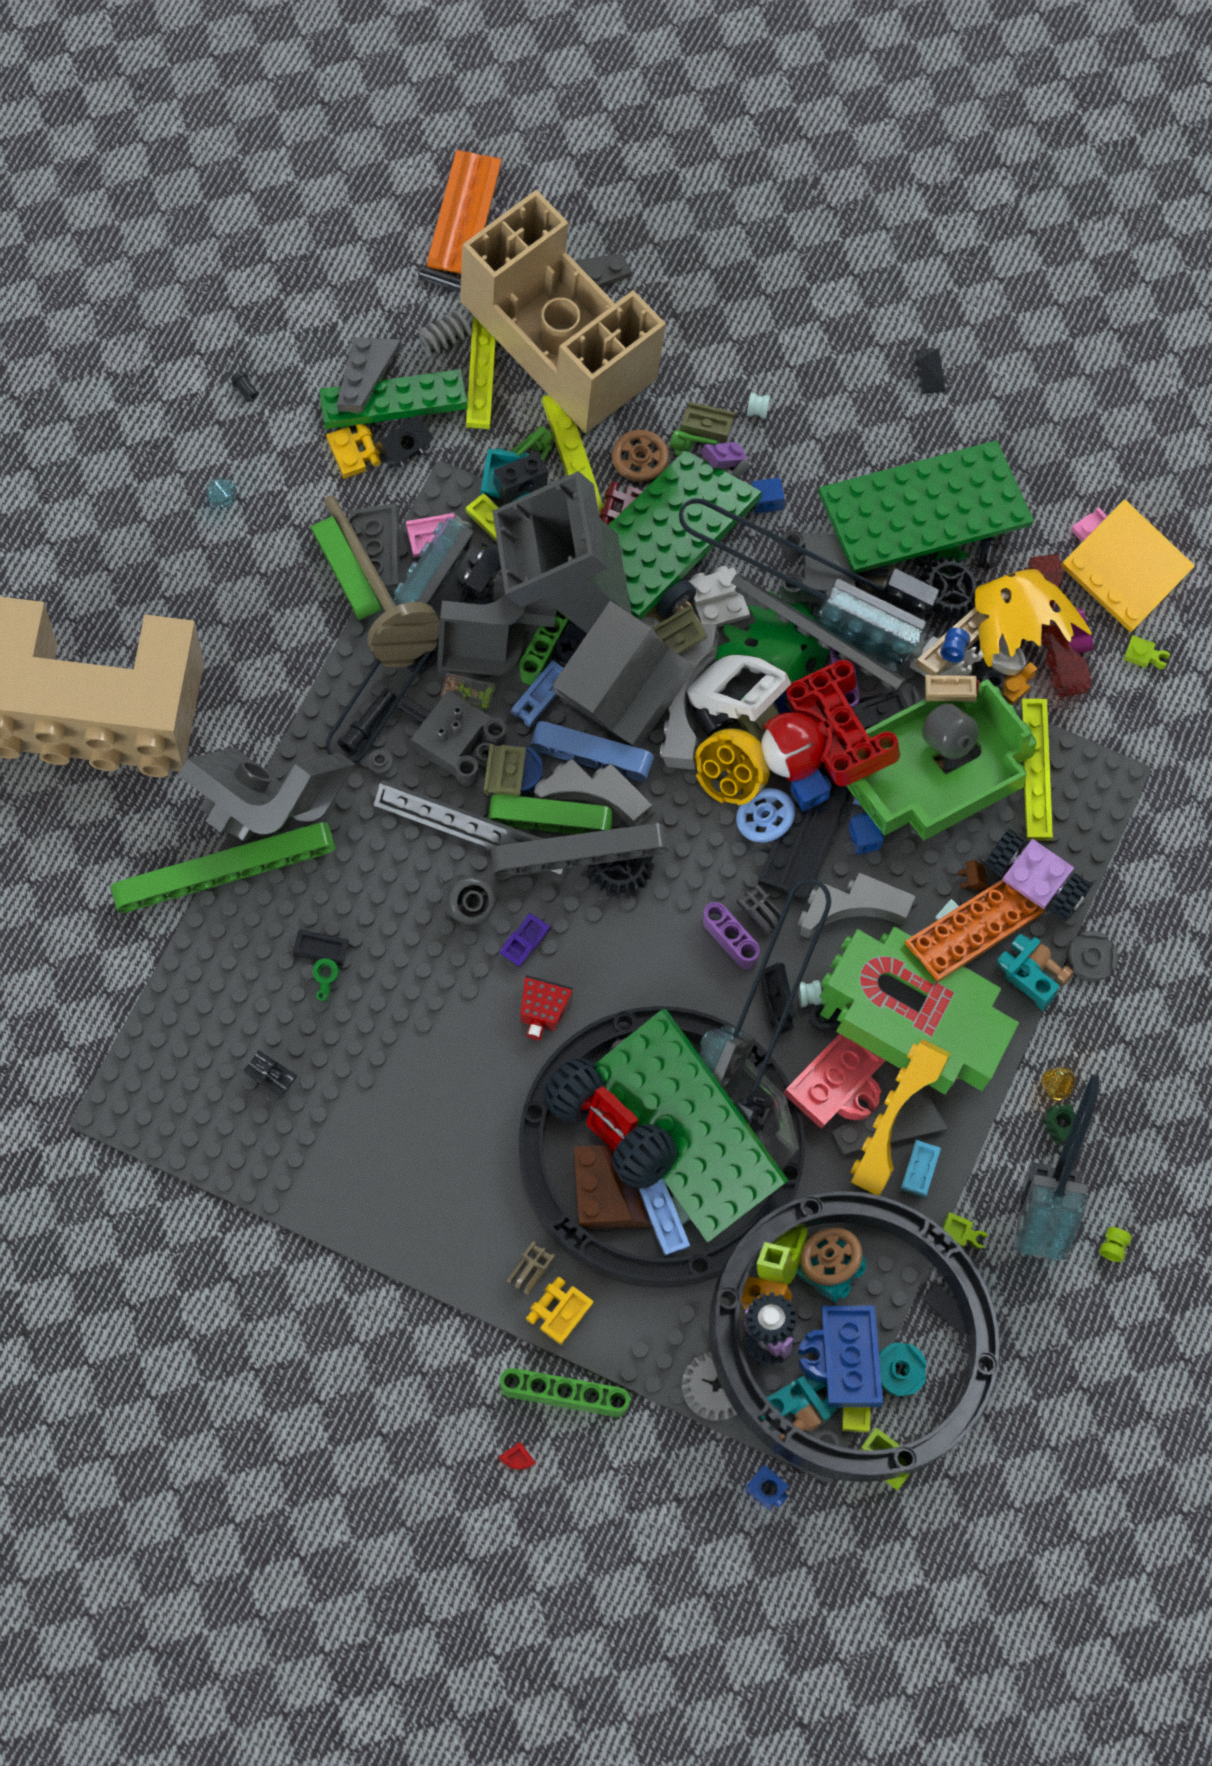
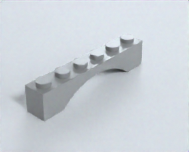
[660,624,719,770]

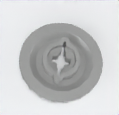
[682,1352,737,1421]

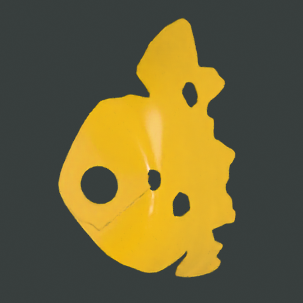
[975,569,1092,667]

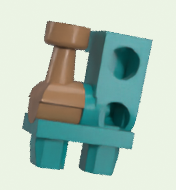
[996,934,1074,1011]
[761,1375,838,1440]

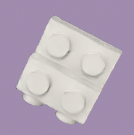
[689,566,750,628]

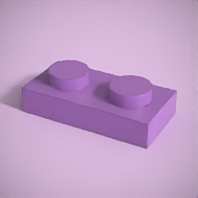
[700,442,749,468]

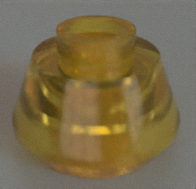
[1041,1067,1075,1101]

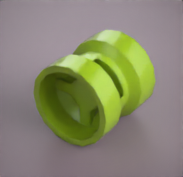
[1098,1227,1132,1262]

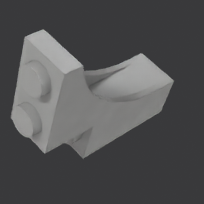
[534,759,652,827]
[798,873,915,939]

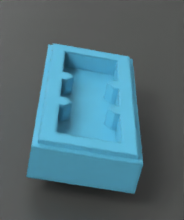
[901,1140,941,1198]

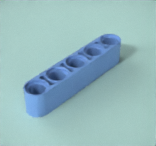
[530,721,654,782]

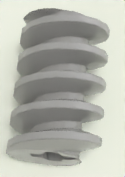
[418,310,472,357]

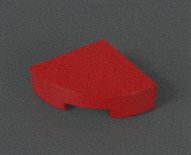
[498,1442,536,1470]

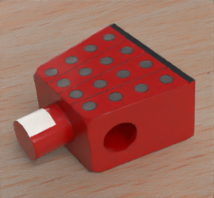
[520,975,573,1040]

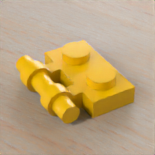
[326,424,382,479]
[525,1277,594,1346]

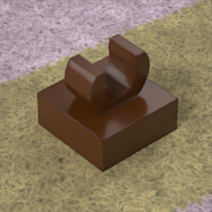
[957,860,988,892]

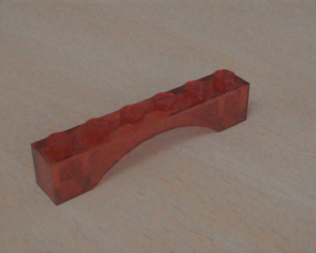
[1024,553,1092,697]

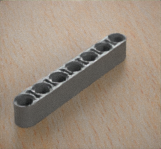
[491,823,669,877]

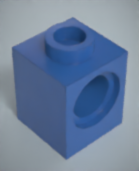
[751,477,785,514]
[790,769,832,812]
[848,813,883,855]
[745,1465,789,1511]

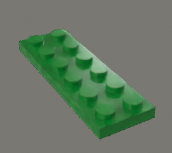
[319,369,468,429]

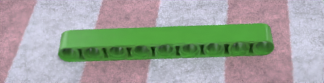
[110,822,336,913]

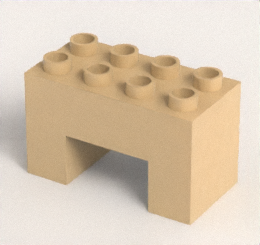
[460,189,666,434]
[0,597,204,777]

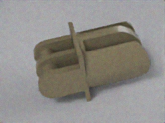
[506,1241,556,1295]

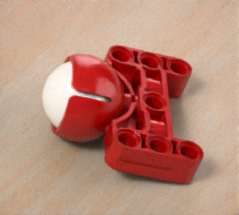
[761,660,901,786]

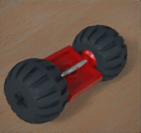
[544,1059,677,1189]

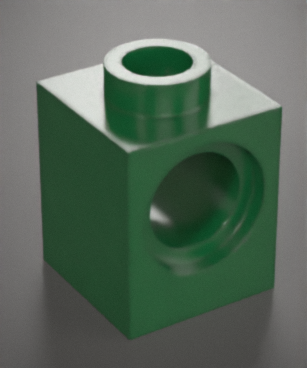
[1043,1103,1081,1148]

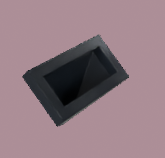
[915,348,945,394]

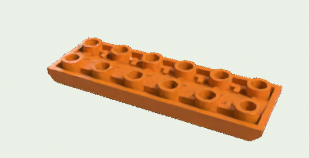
[427,150,502,274]
[904,879,1045,982]

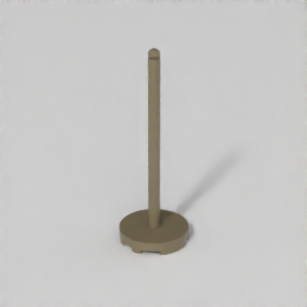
[325,496,440,668]

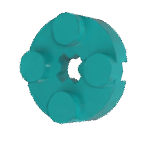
[879,1343,927,1397]

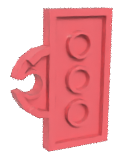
[783,1034,886,1129]

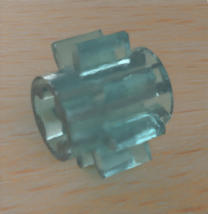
[206,477,237,508]

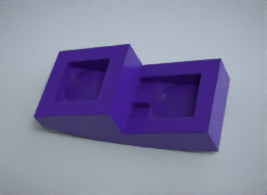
[499,912,551,967]

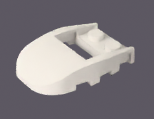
[687,655,791,721]

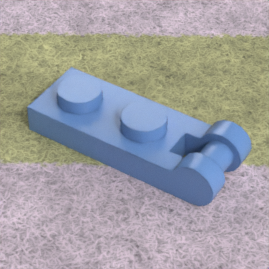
[510,660,564,728]

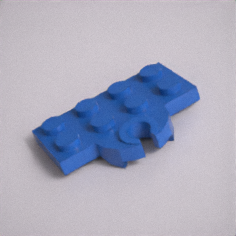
[798,1306,883,1408]

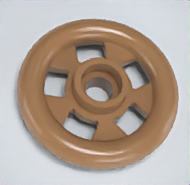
[612,430,669,482]
[800,1227,862,1286]

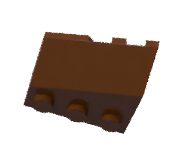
[573,1145,653,1231]

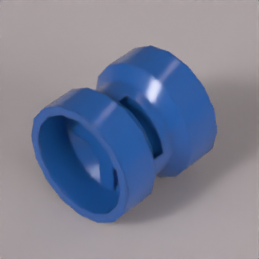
[940,628,971,663]

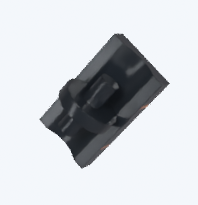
[243,1050,297,1098]

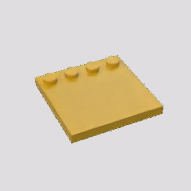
[1060,499,1195,633]

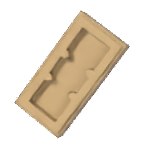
[925,675,977,702]

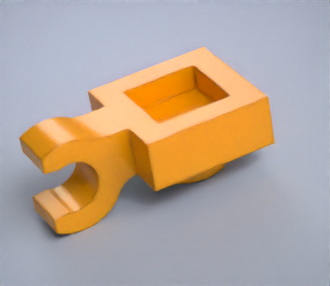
[1003,662,1038,706]

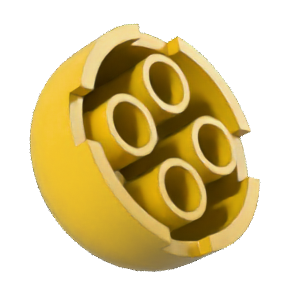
[694,728,770,806]

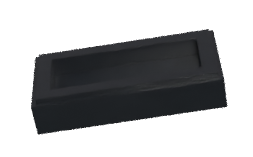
[293,929,349,966]

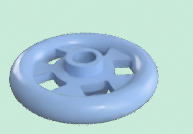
[736,788,795,843]

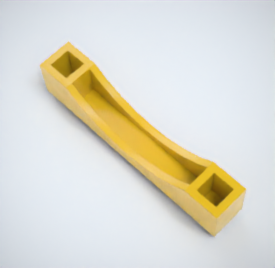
[850,1039,951,1196]

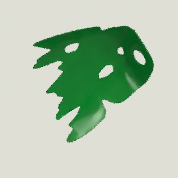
[715,587,831,683]

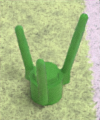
[510,426,553,462]
[670,429,720,456]

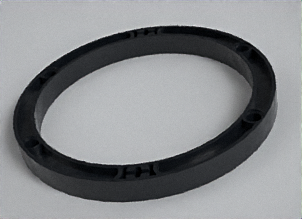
[519,1006,805,1288]
[709,1191,1000,1482]

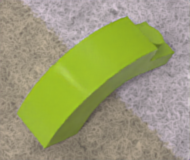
[757,1228,808,1285]

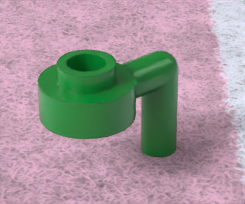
[312,958,339,1002]

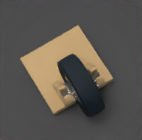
[645,580,697,623]

